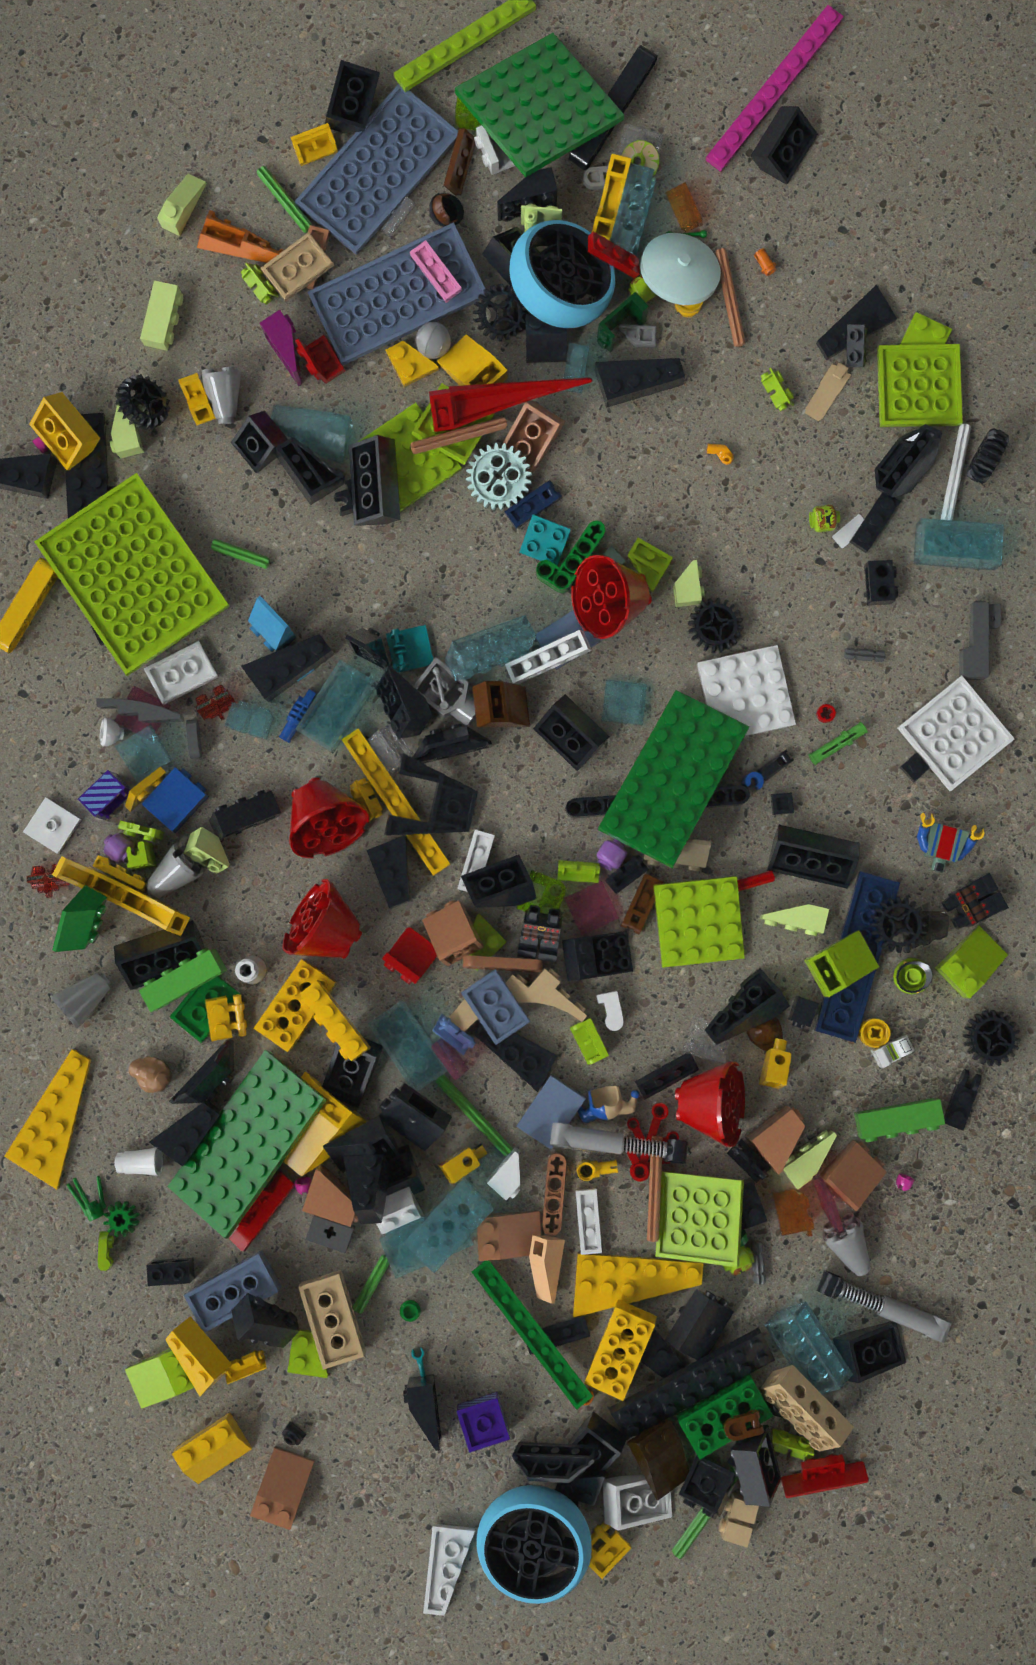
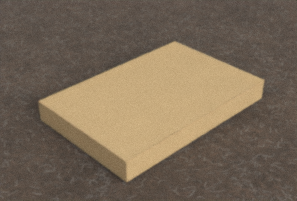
[261,232,334,302]

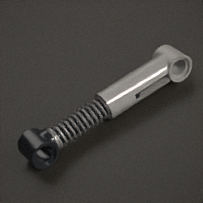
[550,1123,688,1164]
[817,1270,952,1343]

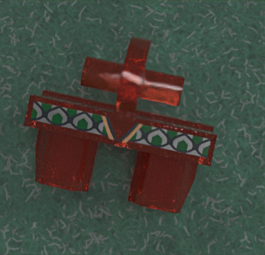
[195,685,236,721]
[27,863,70,898]

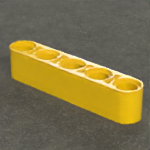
[0,557,58,653]

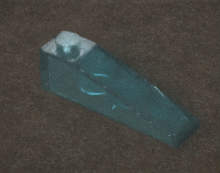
[271,405,353,463]

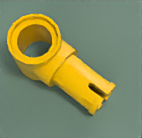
[576,1160,618,1181]

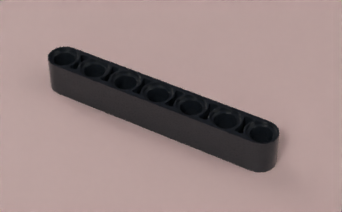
[568,45,658,171]

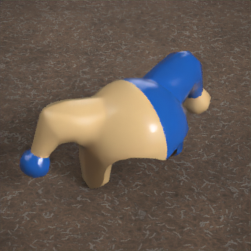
[577,1086,640,1123]

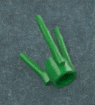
[67,1176,107,1221]

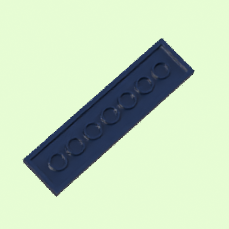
[814,871,900,1043]

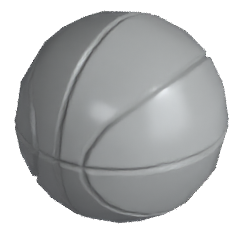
[415,322,451,359]

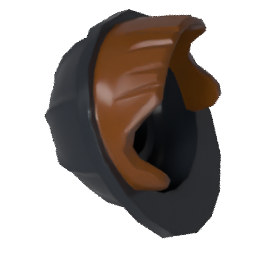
[429,193,464,227]

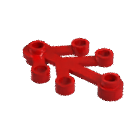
[627,1102,679,1182]

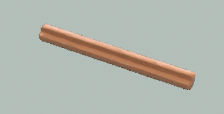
[715,248,745,347]
[410,417,507,454]
[647,1136,663,1242]

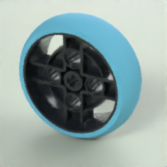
[510,220,615,328]
[477,1485,592,1604]

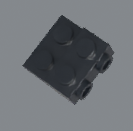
[679,1455,736,1518]

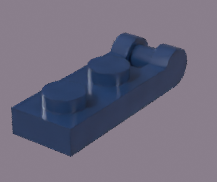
[504,480,563,530]

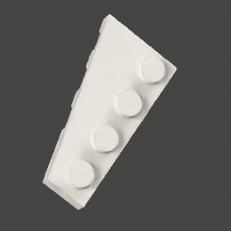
[423,1524,475,1616]

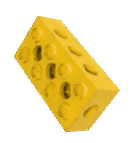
[253,959,338,1052]
[584,1299,657,1401]

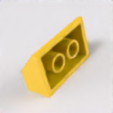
[29,392,100,470]
[172,1412,252,1484]

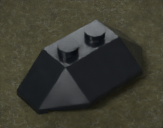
[875,424,943,497]
[412,724,492,764]
[169,1038,234,1104]
[512,1442,599,1483]

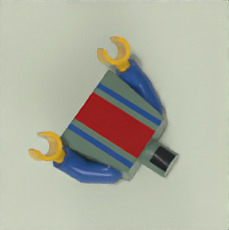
[917,813,984,873]

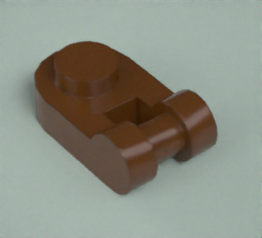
[724,1410,764,1441]

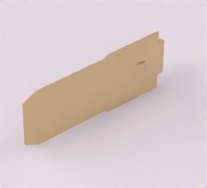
[805,362,851,421]

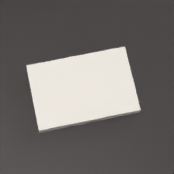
[144,641,218,705]

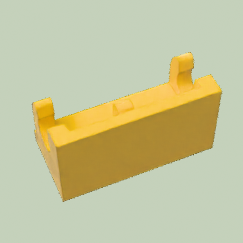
[290,123,338,166]

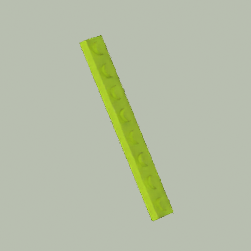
[394,0,536,92]

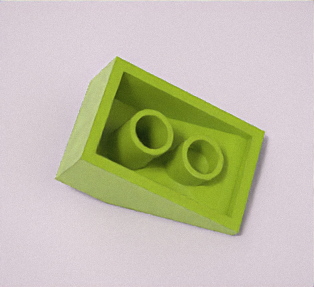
[934,925,1008,999]
[125,1348,194,1409]

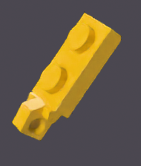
[92,855,147,893]

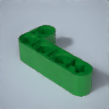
[536,520,605,593]

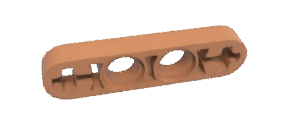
[463,956,542,972]
[542,1152,566,1236]

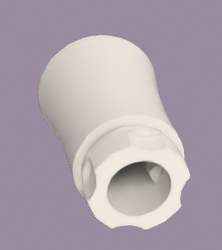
[235,956,267,985]
[115,1147,163,1176]

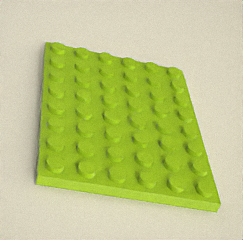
[34,473,230,676]

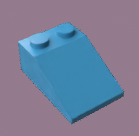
[248,596,297,652]

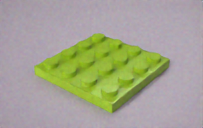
[877,344,963,427]
[358,402,462,512]
[653,876,745,968]
[655,1171,744,1267]

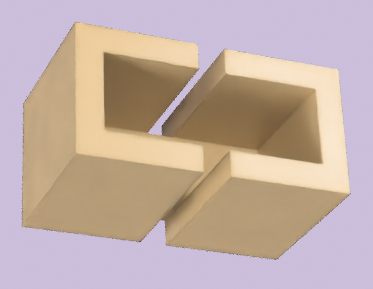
[719,1492,759,1548]

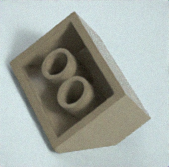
[643,839,711,872]

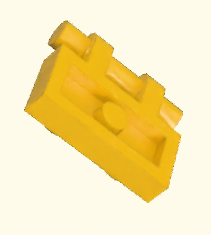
[205,994,248,1041]
[589,1521,632,1579]

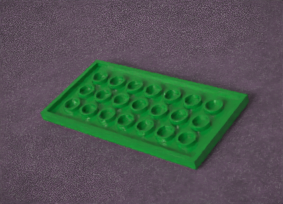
[598,690,750,869]
[167,1050,327,1239]

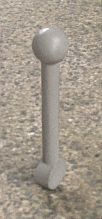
[433,667,448,710]

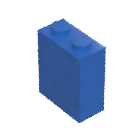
[142,767,209,833]

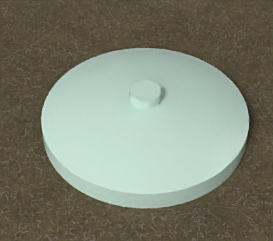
[640,233,721,305]

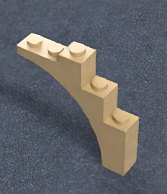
[449,968,587,1032]

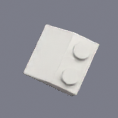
[487,1147,521,1200]
[376,1187,424,1234]

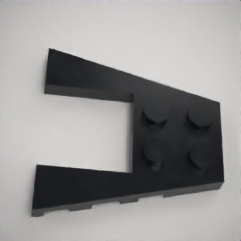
[384,753,478,836]

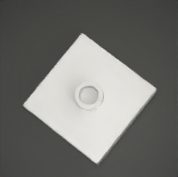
[23,797,82,854]

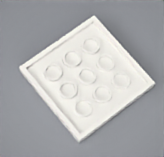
[697,645,796,736]
[897,676,1014,791]

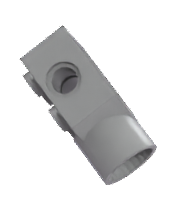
[413,657,476,726]

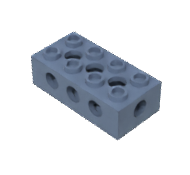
[183,1250,282,1332]

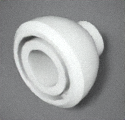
[100,718,124,746]

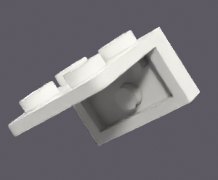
[474,126,515,175]

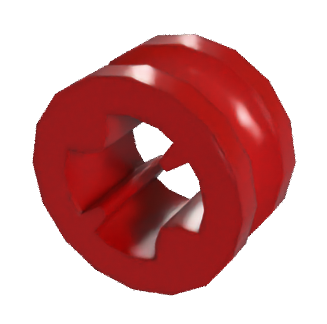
[816,704,836,723]

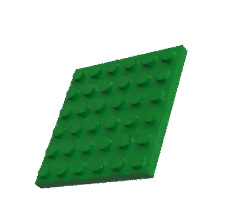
[455,33,624,177]

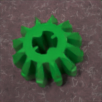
[103,1201,140,1237]

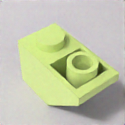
[673,560,705,607]
[183,827,230,874]

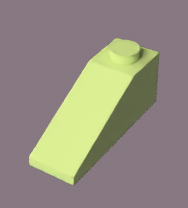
[157,174,207,236]
[110,406,144,459]

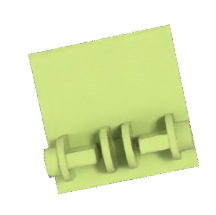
[521,204,562,232]

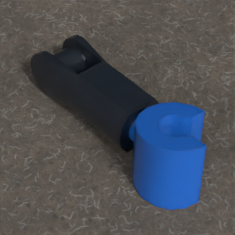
[741,749,794,790]

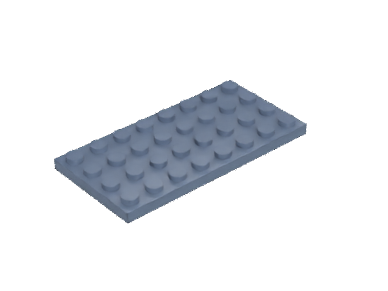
[295,84,458,255]
[308,222,485,365]

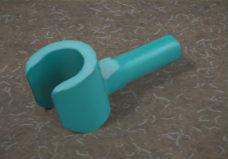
[411,1347,426,1377]

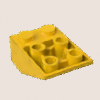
[437,335,508,386]

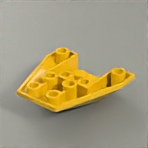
[283,1071,368,1177]

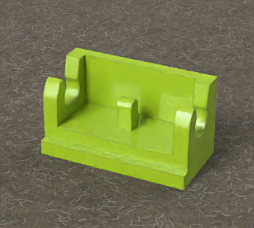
[126,841,157,870]
[569,1017,609,1065]

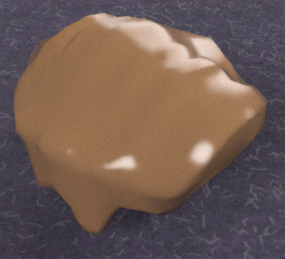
[129,1056,172,1093]

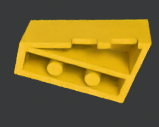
[165,1316,232,1396]

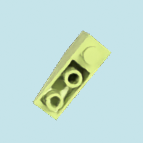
[760,904,829,937]
[783,1130,837,1189]

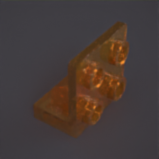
[772,1188,814,1237]

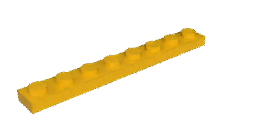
[341,728,451,876]

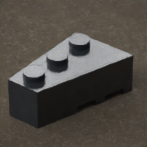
[276,437,345,505]
[209,790,281,842]
[366,835,410,909]
[149,1100,222,1167]

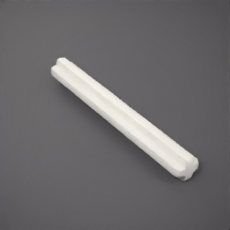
[941,424,971,523]

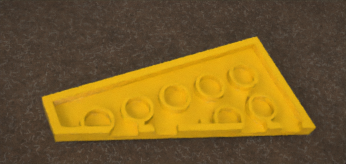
[4,1049,91,1190]
[573,1253,703,1318]

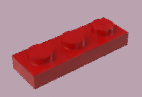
[588,231,640,279]

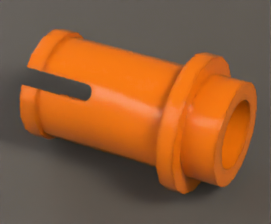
[754,248,777,276]

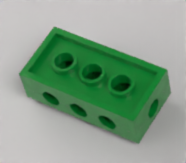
[676,1374,773,1459]

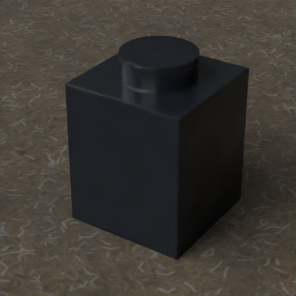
[788,996,819,1029]

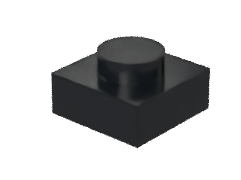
[899,753,930,782]
[770,792,794,815]

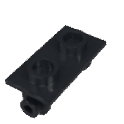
[846,324,868,367]
[605,855,649,894]
[727,1139,771,1183]

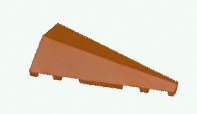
[197,210,284,263]

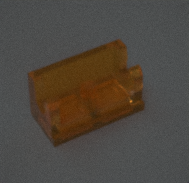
[665,182,703,232]

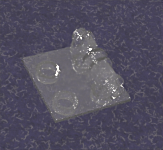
[683,1014,730,1064]

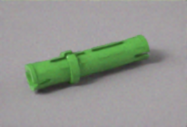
[808,722,868,766]

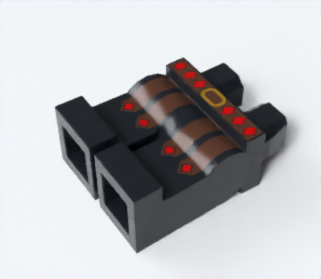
[941,873,1009,929]
[517,905,563,962]

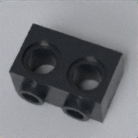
[864,560,898,606]
[146,1257,195,1286]

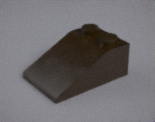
[627,1420,689,1500]

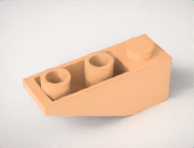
[529,1235,565,1304]

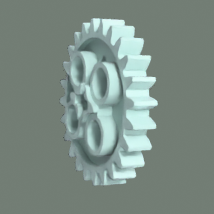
[466,443,532,511]

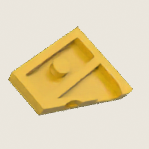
[385,341,439,387]
[125,766,166,812]

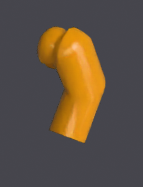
[706,443,734,465]

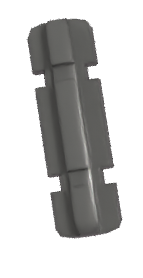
[844,648,885,662]
[751,1242,766,1284]

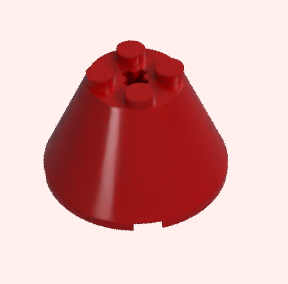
[571,555,652,639]
[289,777,369,858]
[283,879,362,959]
[675,1061,745,1147]

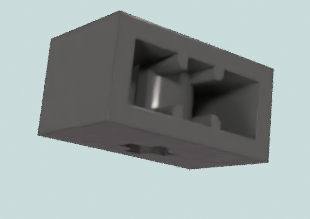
[305,1215,355,1253]

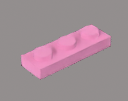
[409,240,462,302]

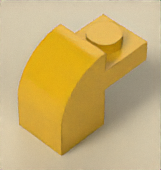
[178,373,216,426]

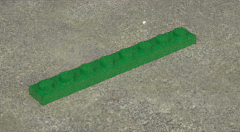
[471,1260,593,1410]

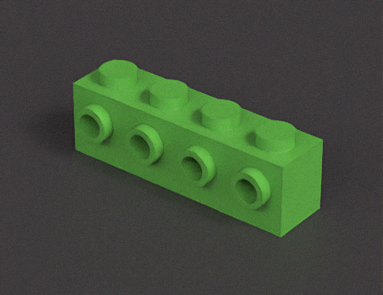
[139,948,228,1012]
[854,1098,945,1142]

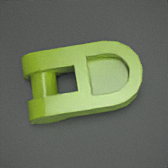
[97,1231,114,1271]

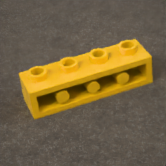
[300,980,371,1061]

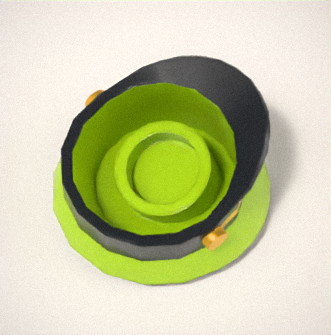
[893,958,933,994]

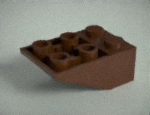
[472,681,530,727]

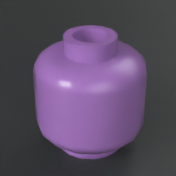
[104,833,135,863]
[597,839,627,871]

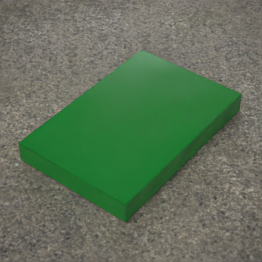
[170,976,242,1043]

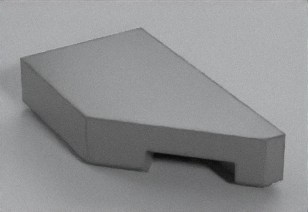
[619,324,657,348]

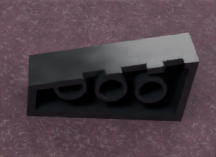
[594,358,685,408]
[241,634,335,702]

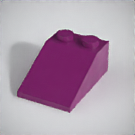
[259,310,302,387]

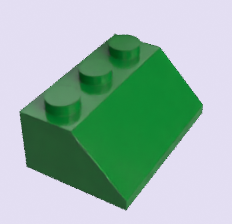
[52,885,107,952]

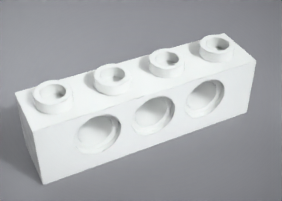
[505,630,592,684]

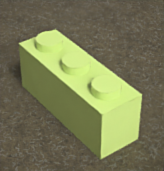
[140,280,183,351]

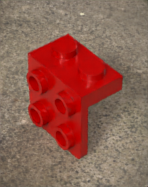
[295,335,346,384]
[382,927,437,985]

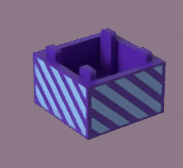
[78,770,132,820]
[456,1391,510,1453]

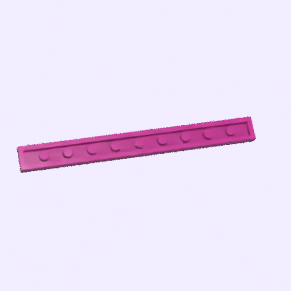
[705,5,844,172]

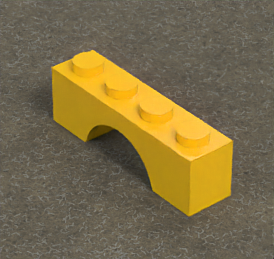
[592,154,631,242]

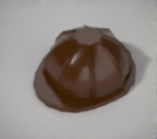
[747,1017,783,1051]

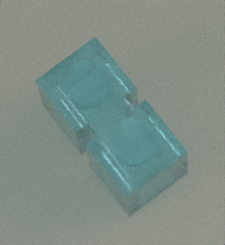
[563,343,590,394]
[225,701,274,740]

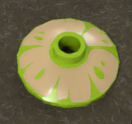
[621,140,660,183]

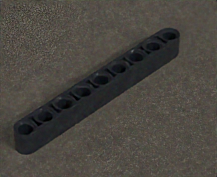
[565,785,750,818]

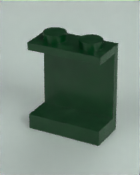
[597,292,649,353]

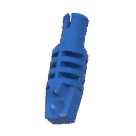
[278,689,316,743]

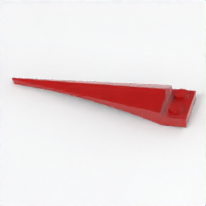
[429,377,593,432]

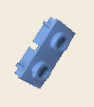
[432,1014,476,1055]

